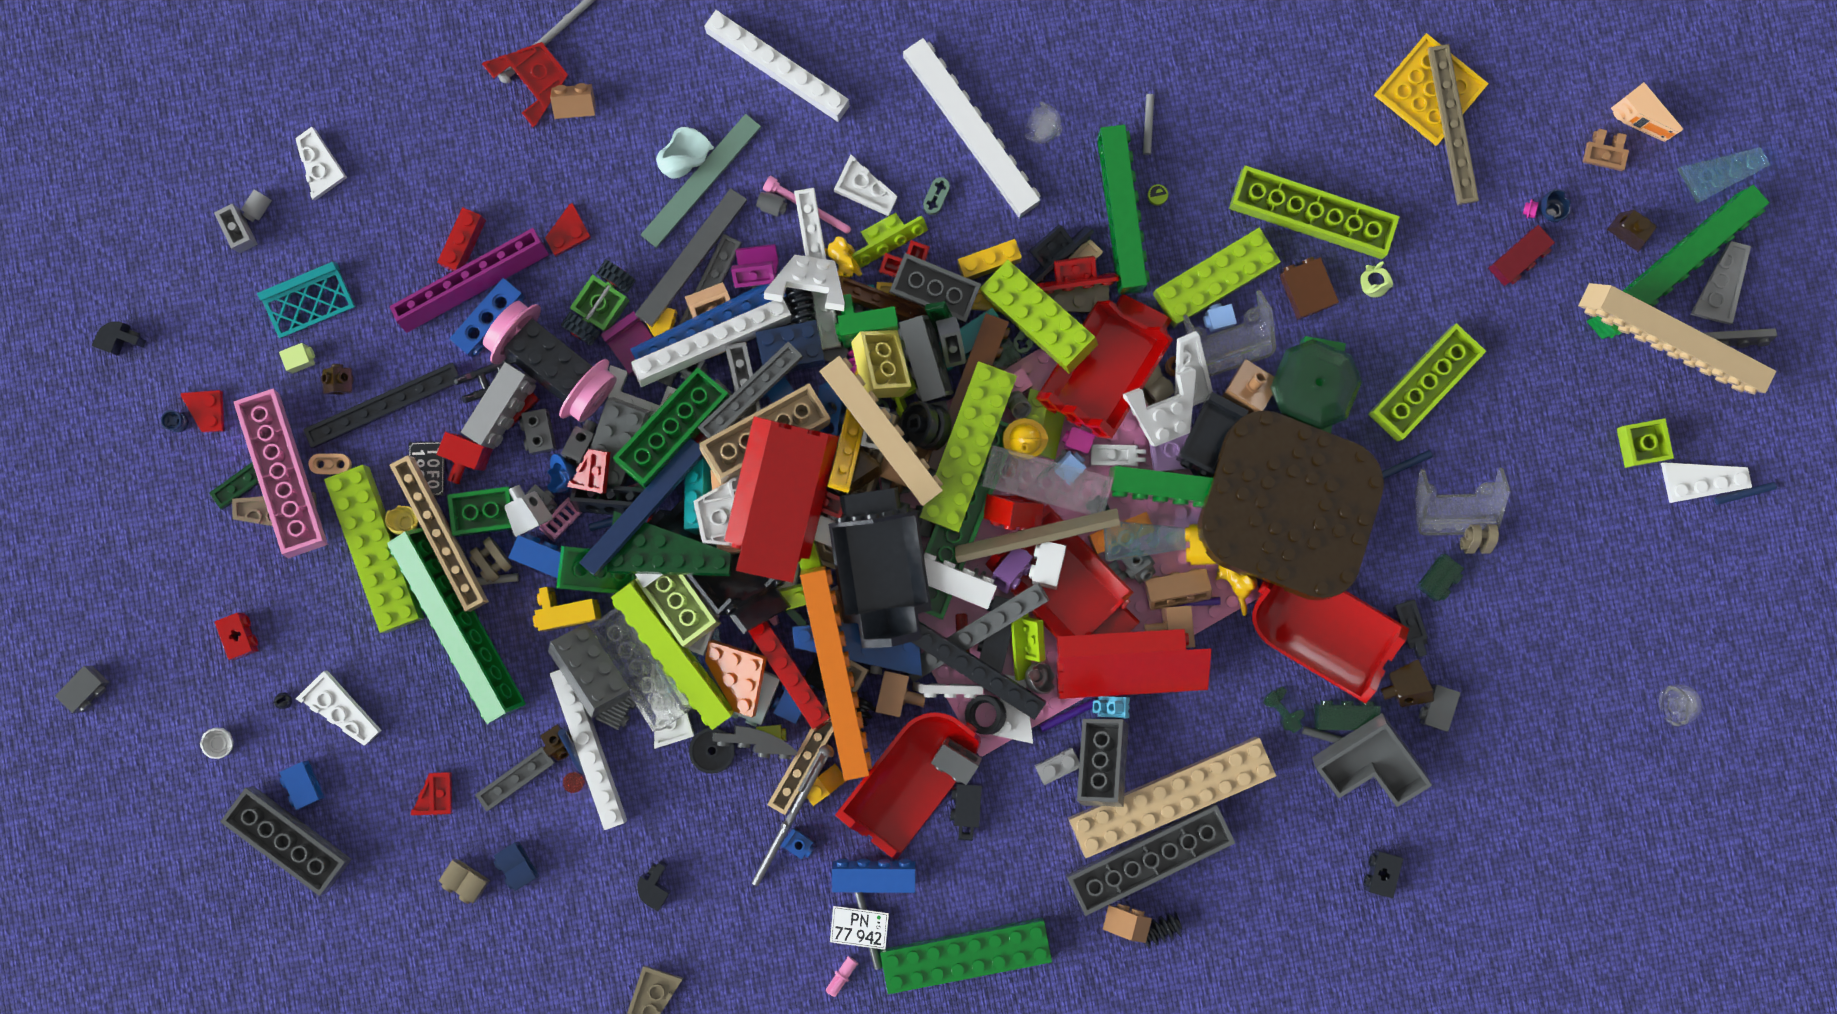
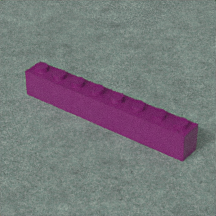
[389,228,549,333]

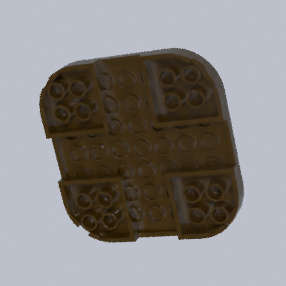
[1198,411,1384,600]

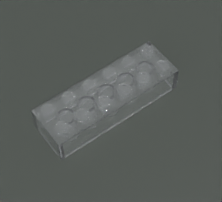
[980,445,1114,515]
[589,608,693,731]

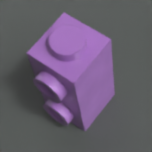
[992,548,1033,594]

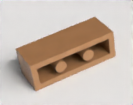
[1145,568,1212,610]

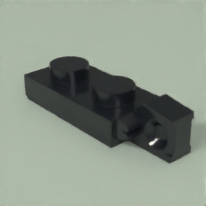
[1394,599,1428,657]

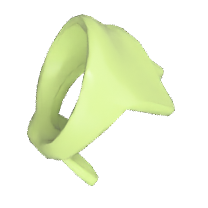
[1360,261,1393,298]

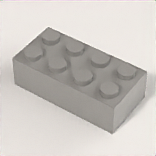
[461,362,537,449]

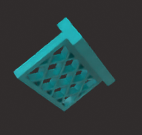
[257,262,355,338]

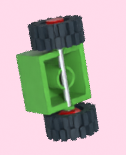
[561,259,636,346]

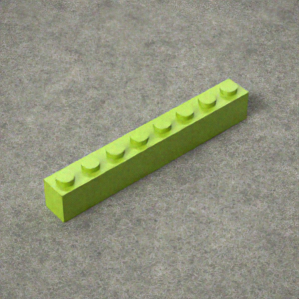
[611,579,734,730]

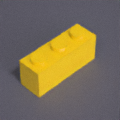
[957,239,1022,280]

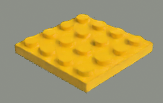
[1374,33,1489,146]

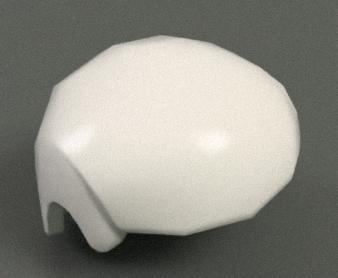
[200,727,234,759]

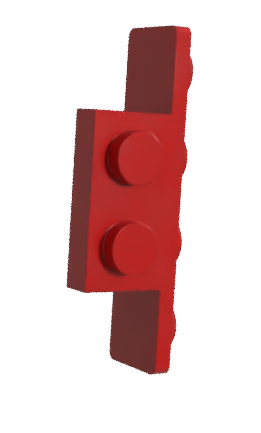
[1036,256,1119,294]

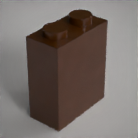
[1279,257,1339,320]

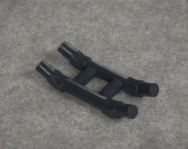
[454,358,526,403]

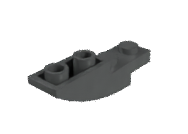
[712,725,797,759]

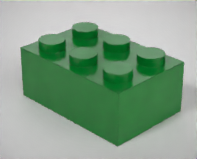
[447,486,514,537]

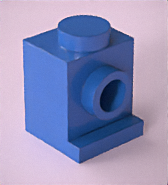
[781,827,814,859]

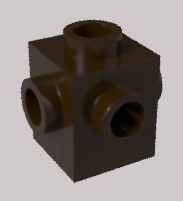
[321,364,353,395]
[540,724,573,761]

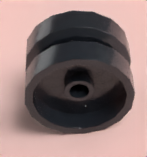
[899,401,952,450]
[689,728,735,774]

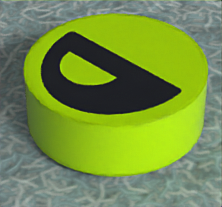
[1147,184,1168,206]

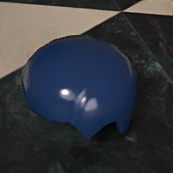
[1540,189,1571,222]

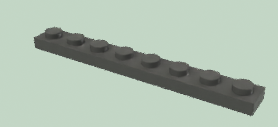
[908,582,1050,682]

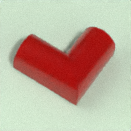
[879,240,930,278]

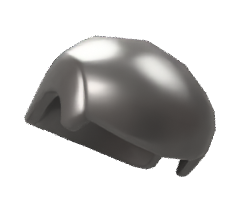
[1025,662,1056,694]

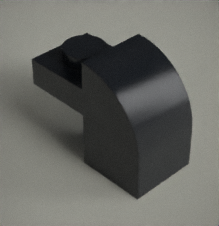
[92,321,146,356]
[637,861,671,912]

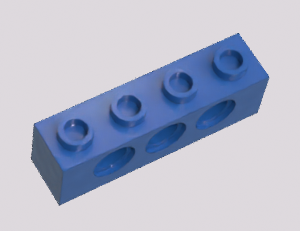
[449,278,525,357]
[818,382,847,456]

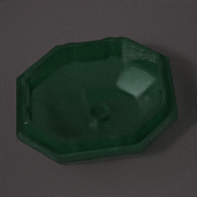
[1270,339,1362,429]

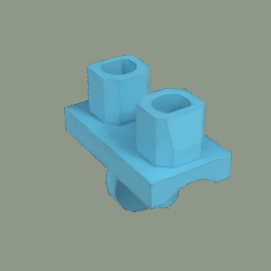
[1093,696,1130,718]

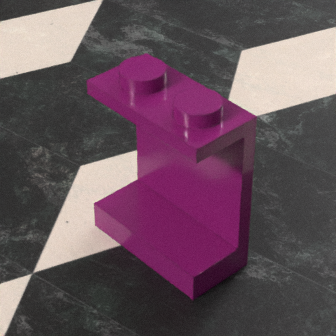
[731,244,779,288]
[601,311,653,377]

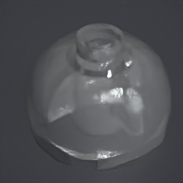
[1025,102,1062,144]
[1659,684,1702,726]

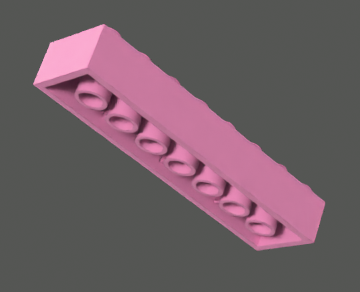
[234,388,328,558]

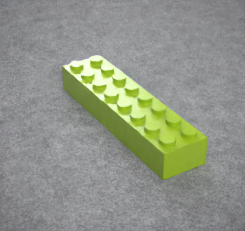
[1229,166,1400,259]
[919,361,1017,533]
[324,465,425,633]

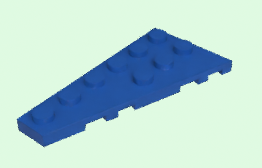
[792,622,922,676]

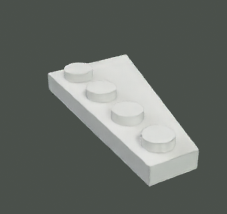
[1661,463,1752,503]
[296,670,382,746]

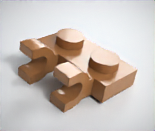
[1582,129,1629,171]

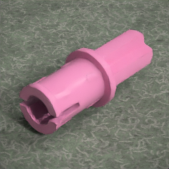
[826,956,859,997]

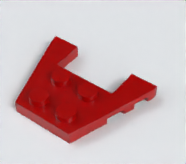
[482,42,568,128]

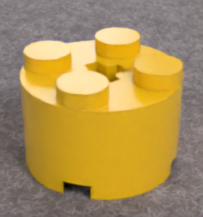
[1185,524,1216,565]

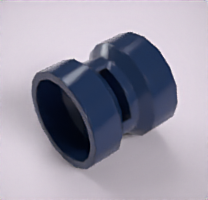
[161,410,188,433]

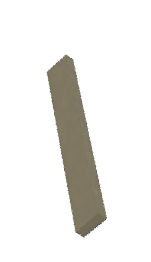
[1427,44,1479,205]
[955,508,1121,563]

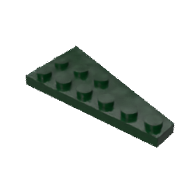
[607,511,733,576]

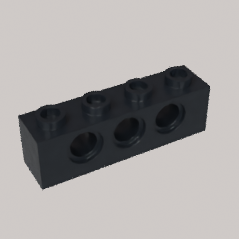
[569,485,656,518]

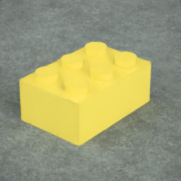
[851,330,911,398]

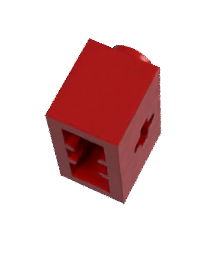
[214,612,258,660]

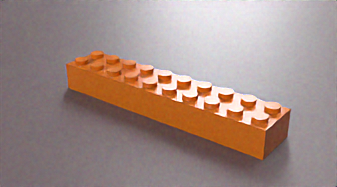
[800,565,872,781]

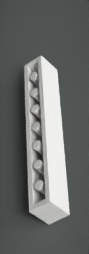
[704,10,850,122]
[631,299,791,387]
[550,670,627,830]

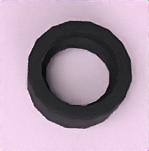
[965,695,1007,735]

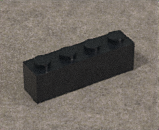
[977,596,1012,673]

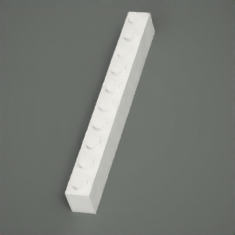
[903,38,1040,218]
[814,514,997,609]

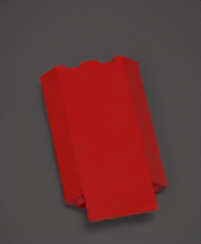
[1036,295,1173,439]
[724,416,839,583]
[985,504,1140,638]
[1056,629,1212,699]

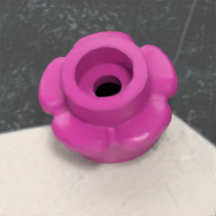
[1523,199,1539,219]

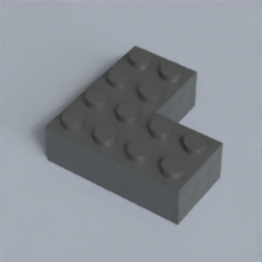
[1312,713,1432,807]

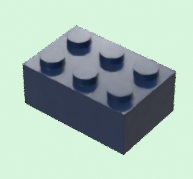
[756,320,825,372]

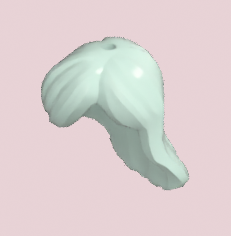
[656,127,714,179]

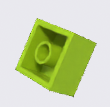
[1617,418,1674,468]

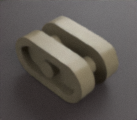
[1460,524,1499,554]
[469,536,513,582]

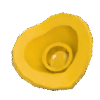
[1002,418,1048,460]

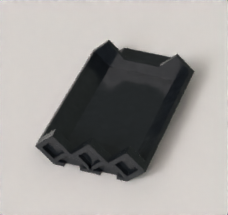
[648,496,791,634]

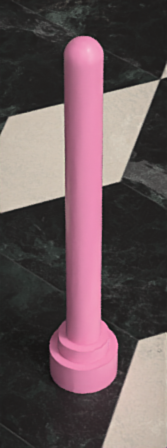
[763,175,851,233]

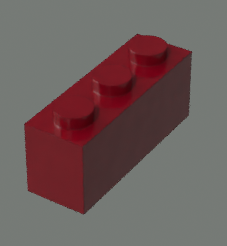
[1488,225,1555,286]

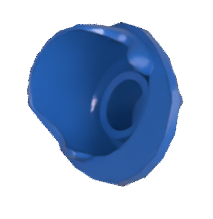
[547,453,577,494]

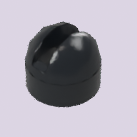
[274,693,292,709]

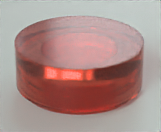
[563,772,585,793]

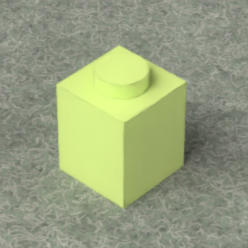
[279,343,315,374]

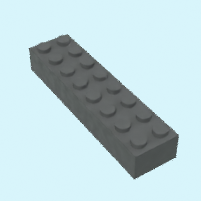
[1066,803,1235,916]

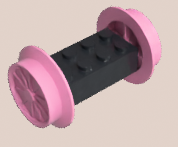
[483,301,617,422]

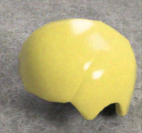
[384,505,419,536]

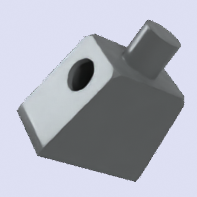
[561,420,597,468]

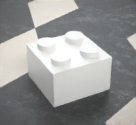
[1029,542,1066,590]

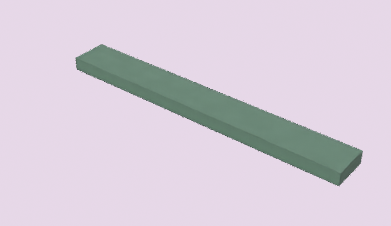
[641,113,761,249]

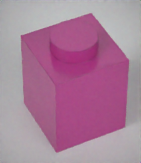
[1062,426,1095,456]

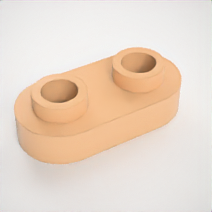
[309,454,352,475]

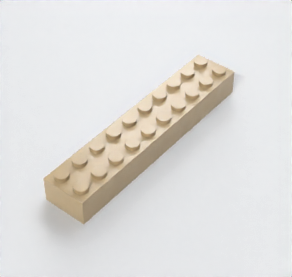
[1578,283,1776,395]
[1068,737,1276,858]

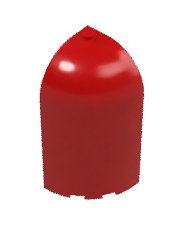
[1252,581,1409,704]
[835,712,981,860]

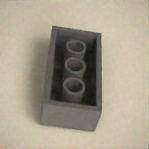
[889,253,981,323]
[898,315,954,402]
[590,397,651,486]
[548,623,630,718]
[1077,719,1129,807]

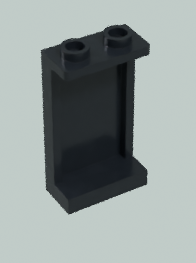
[1176,392,1248,478]

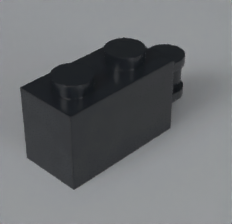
[950,783,982,841]

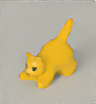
[825,236,862,279]
[1215,565,1257,616]

